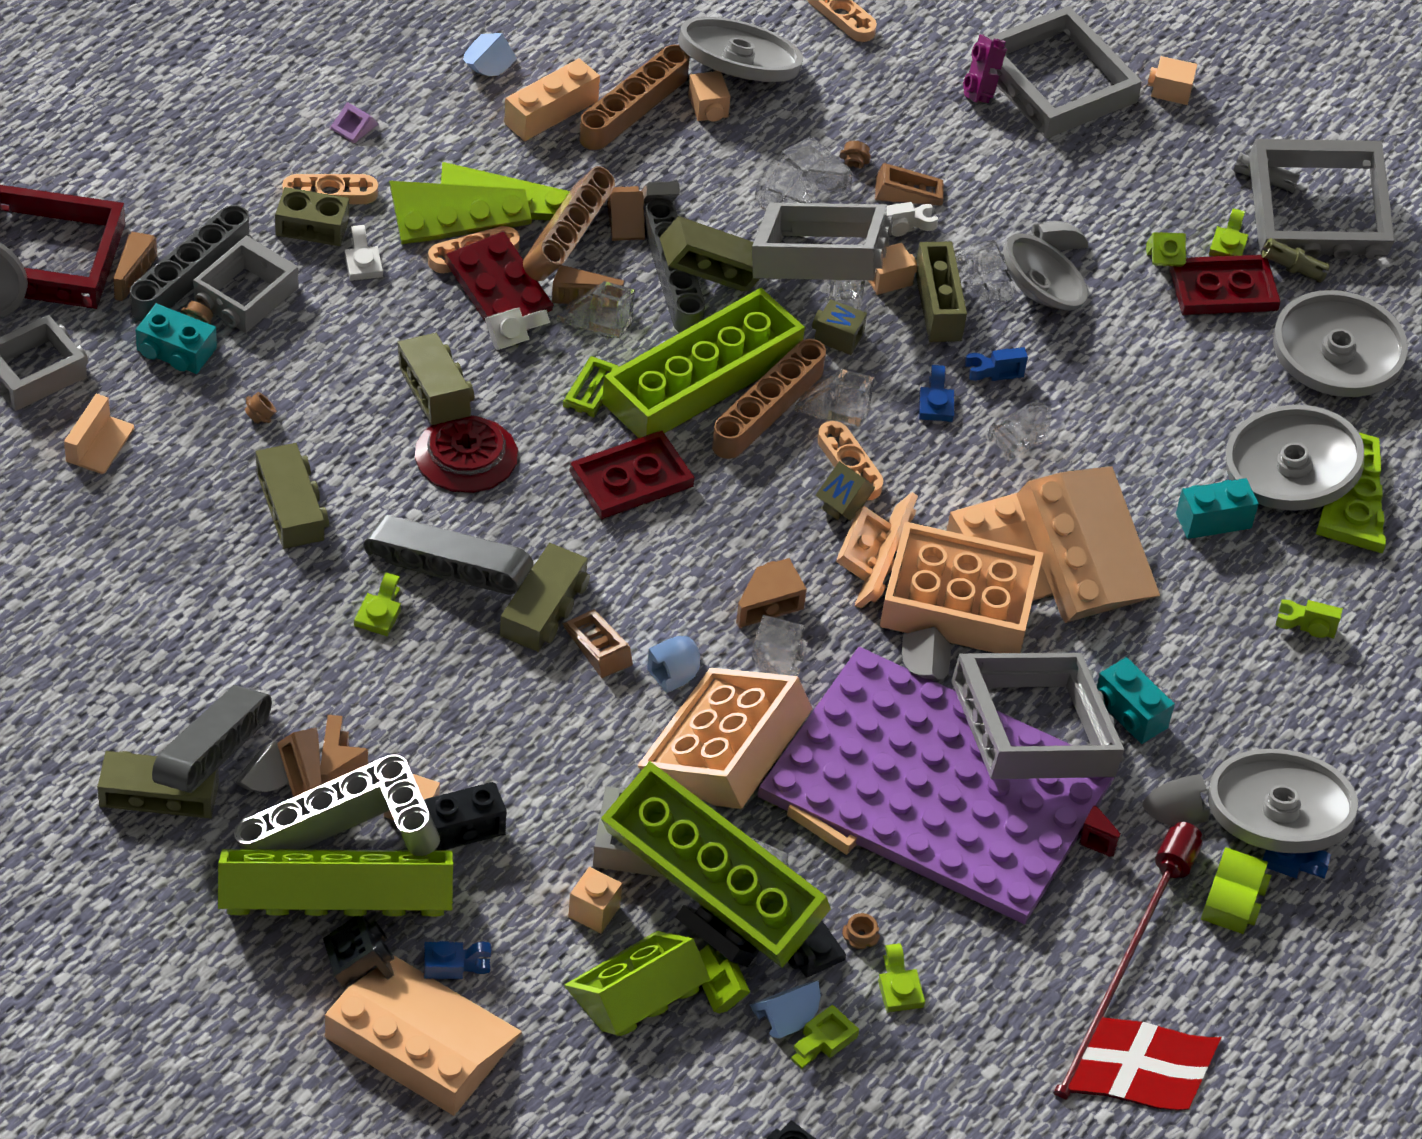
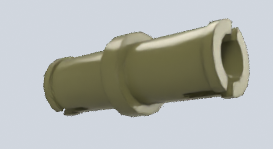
[1262,238,1329,283]

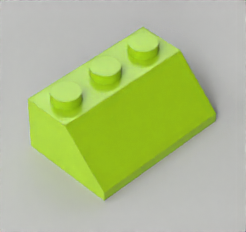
[564,931,710,1036]

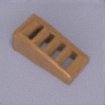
[875,163,943,206]
[114,232,157,301]
[552,265,624,306]
[563,609,633,678]
[277,728,321,797]

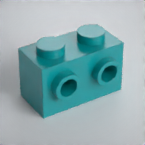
[135,303,217,374]
[1176,478,1259,539]
[1096,657,1175,744]

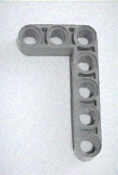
[234,755,440,856]

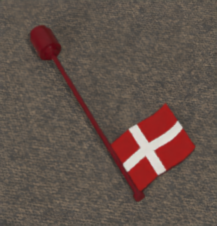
[1053,822,1222,1110]

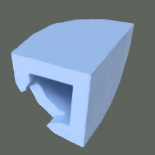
[463,33,517,76]
[647,636,700,693]
[750,980,821,1039]

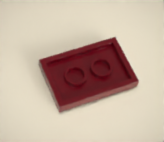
[445,231,554,322]
[1169,255,1280,315]
[569,430,695,519]

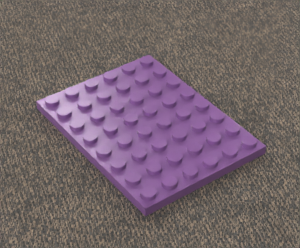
[758,647,1119,925]

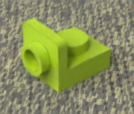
[1146,232,1186,267]

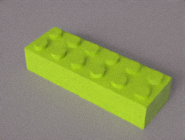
[602,288,805,438]
[601,761,831,968]
[218,849,453,917]

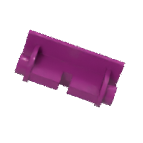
[963,34,1007,103]

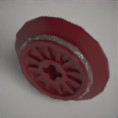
[415,415,518,493]

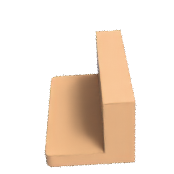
[64,393,134,474]

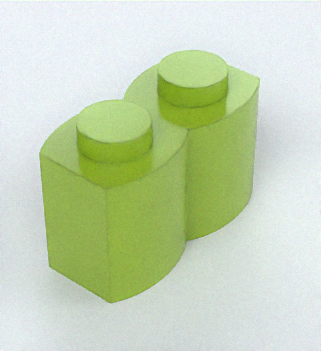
[1201,847,1272,934]

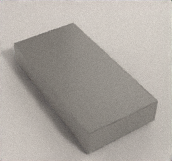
[641,181,680,203]

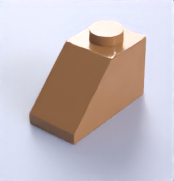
[736,558,807,628]

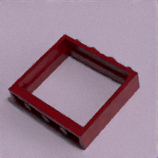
[0,185,125,309]

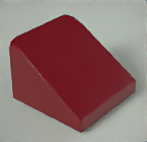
[1079,805,1121,857]

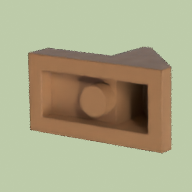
[606,186,645,241]
[320,715,368,785]

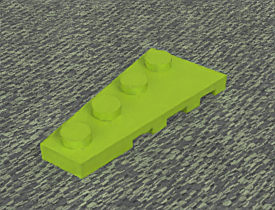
[441,162,570,220]
[389,181,532,244]
[1316,433,1386,554]

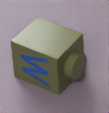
[812,299,867,355]
[815,461,875,521]

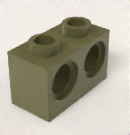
[275,187,349,246]

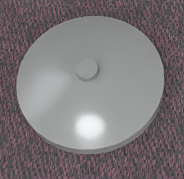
[678,17,803,82]
[1273,290,1408,397]
[1226,405,1364,510]
[1208,749,1358,853]

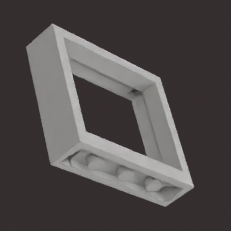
[988,6,1142,139]
[1249,139,1395,259]
[752,202,893,281]
[951,653,1125,779]

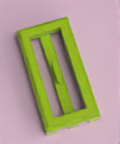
[563,356,620,418]

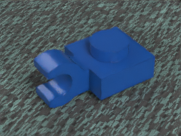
[965,347,1028,381]
[919,365,954,422]
[1262,850,1331,879]
[424,941,491,979]

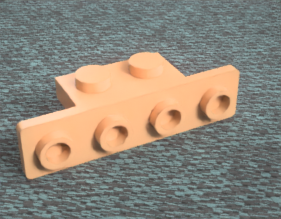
[836,492,918,608]

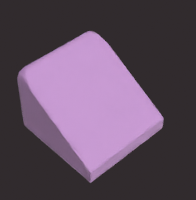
[329,102,379,143]

